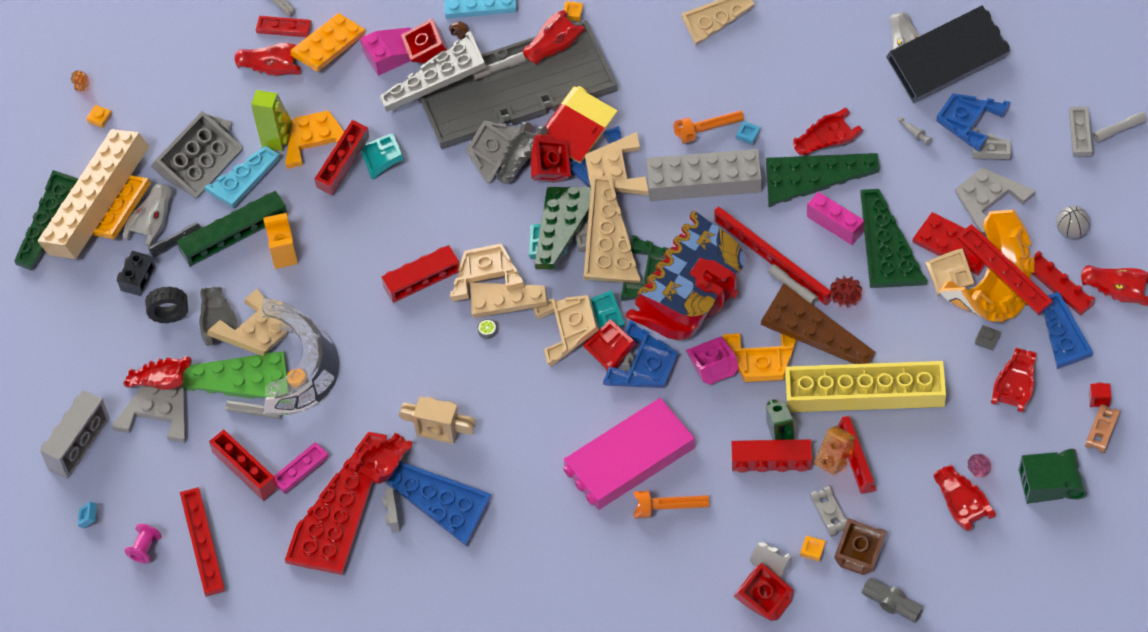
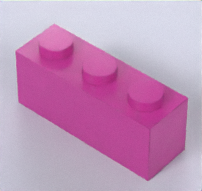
[807,192,864,245]

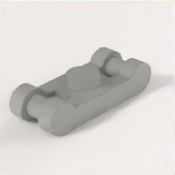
[810,486,847,536]

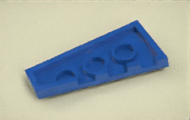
[1043,292,1093,369]

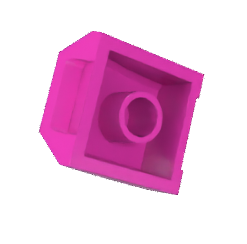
[686,336,739,385]

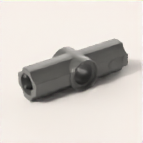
[862,578,924,623]

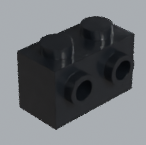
[117,251,156,296]

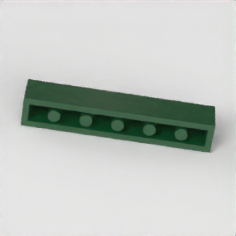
[176,191,288,267]

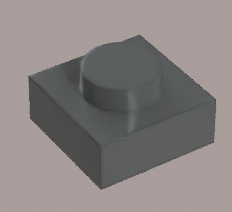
[975,325,1001,351]

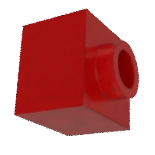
[1089,382,1111,407]

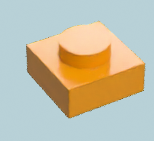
[563,1,584,22]
[86,105,112,128]
[800,536,825,562]

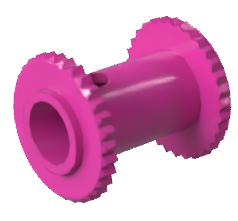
[124,523,162,564]

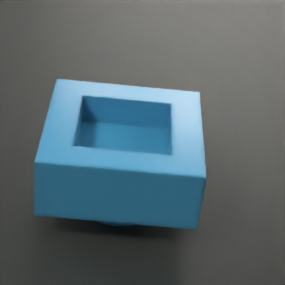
[736,121,760,145]
[77,501,97,528]

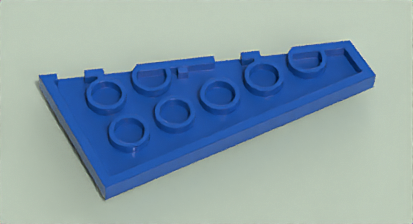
[385,462,491,547]

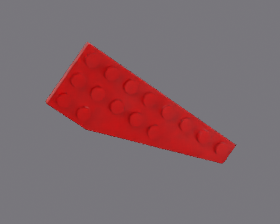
[284,432,388,575]

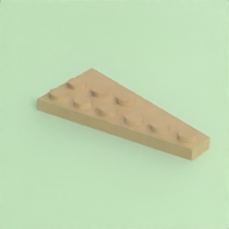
[583,176,641,284]

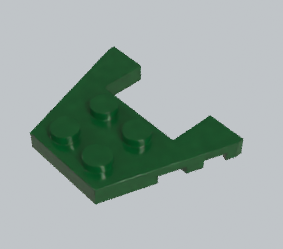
[621,235,669,301]

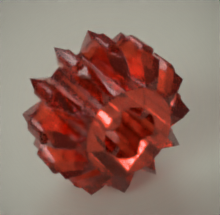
[830,275,862,308]

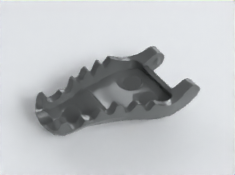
[495,121,548,183]
[199,287,238,346]

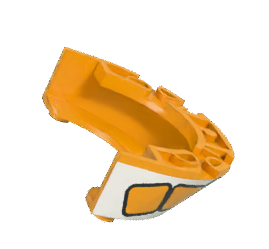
[939,210,1034,322]

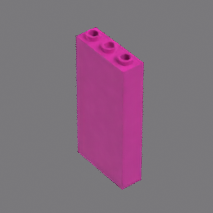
[563,398,695,510]

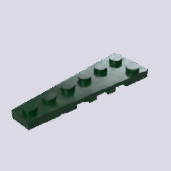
[14,170,78,270]

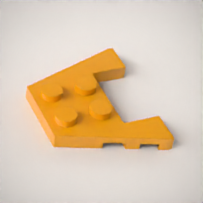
[285,110,344,169]
[723,333,797,382]

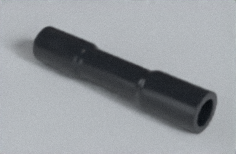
[148,222,201,257]

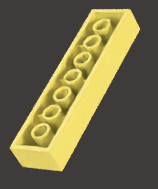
[785,361,946,412]

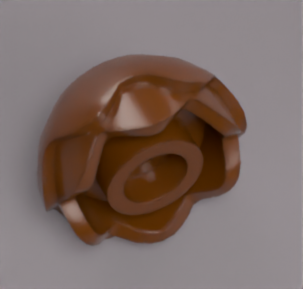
[449,21,470,40]

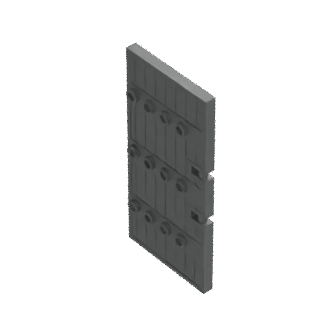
[419,20,617,149]

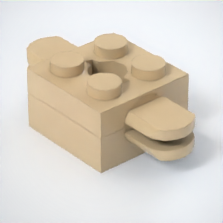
[398,396,476,444]

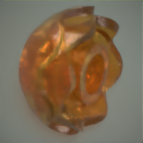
[71,70,89,92]

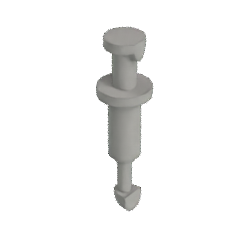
[898,117,932,146]
[621,348,634,371]

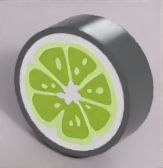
[477,319,497,339]

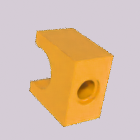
[264,213,298,269]

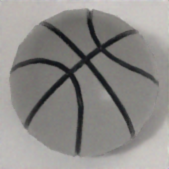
[1056,205,1090,239]

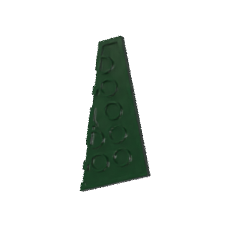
[766,153,879,208]

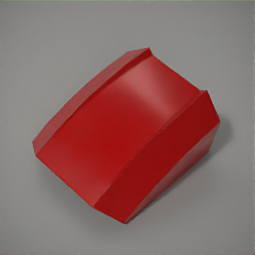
[531,134,571,183]
[733,563,793,621]

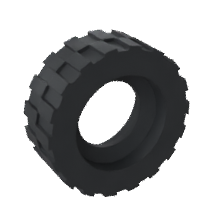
[145,286,188,324]

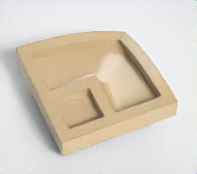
[925,248,974,296]

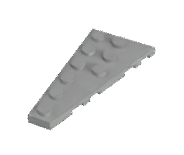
[380,31,487,112]

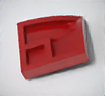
[583,319,636,371]

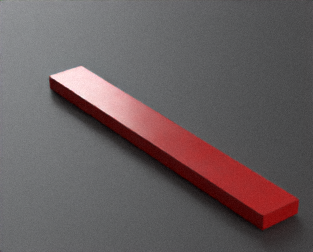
[714,206,831,306]

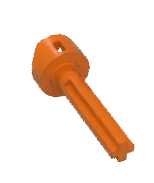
[673,110,744,144]
[633,491,709,518]

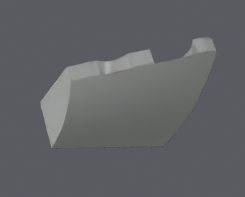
[750,541,792,581]

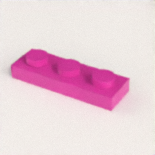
[274,442,329,494]

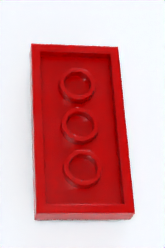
[912,212,986,276]

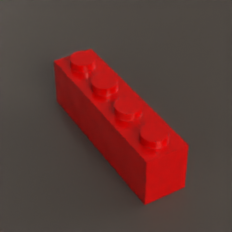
[314,120,370,195]
[381,245,460,303]
[209,429,278,501]
[731,439,812,473]

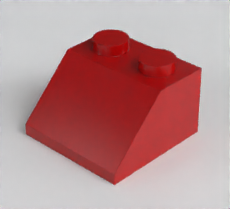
[401,19,448,63]

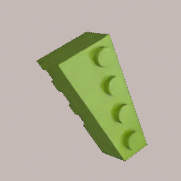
[251,90,292,152]

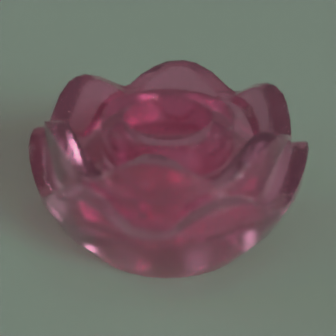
[967,453,992,477]

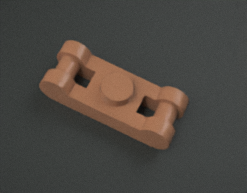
[1085,404,1121,453]

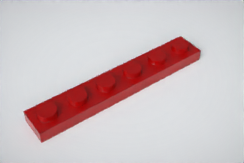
[957,224,1053,316]
[179,487,225,597]

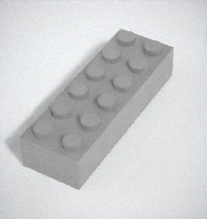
[646,149,761,201]

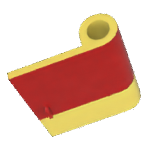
[545,86,618,164]

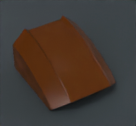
[834,518,888,575]

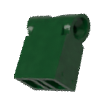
[1018,449,1087,504]

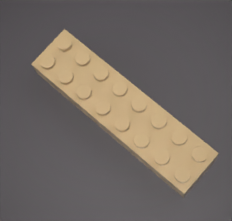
[38,129,149,259]

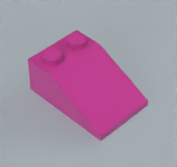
[360,27,411,76]

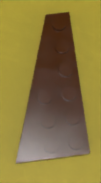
[760,283,875,364]

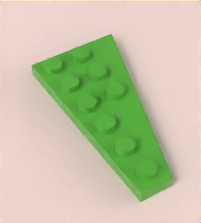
[180,351,290,403]

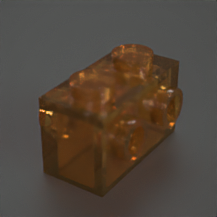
[813,426,856,475]

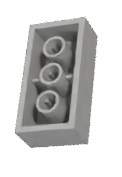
[40,390,110,479]

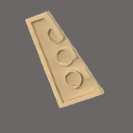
[681,0,754,46]
[470,283,548,318]

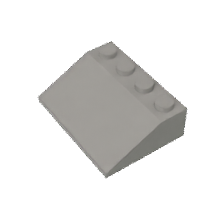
[151,111,243,199]

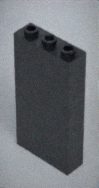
[886,5,1010,104]

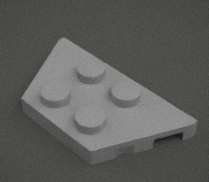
[465,120,521,184]

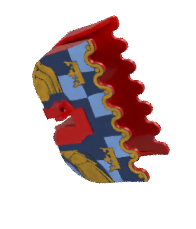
[625,210,745,340]

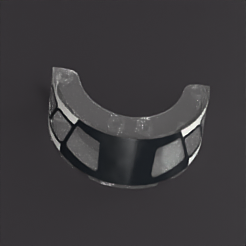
[261,298,339,415]

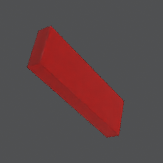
[255,15,312,38]

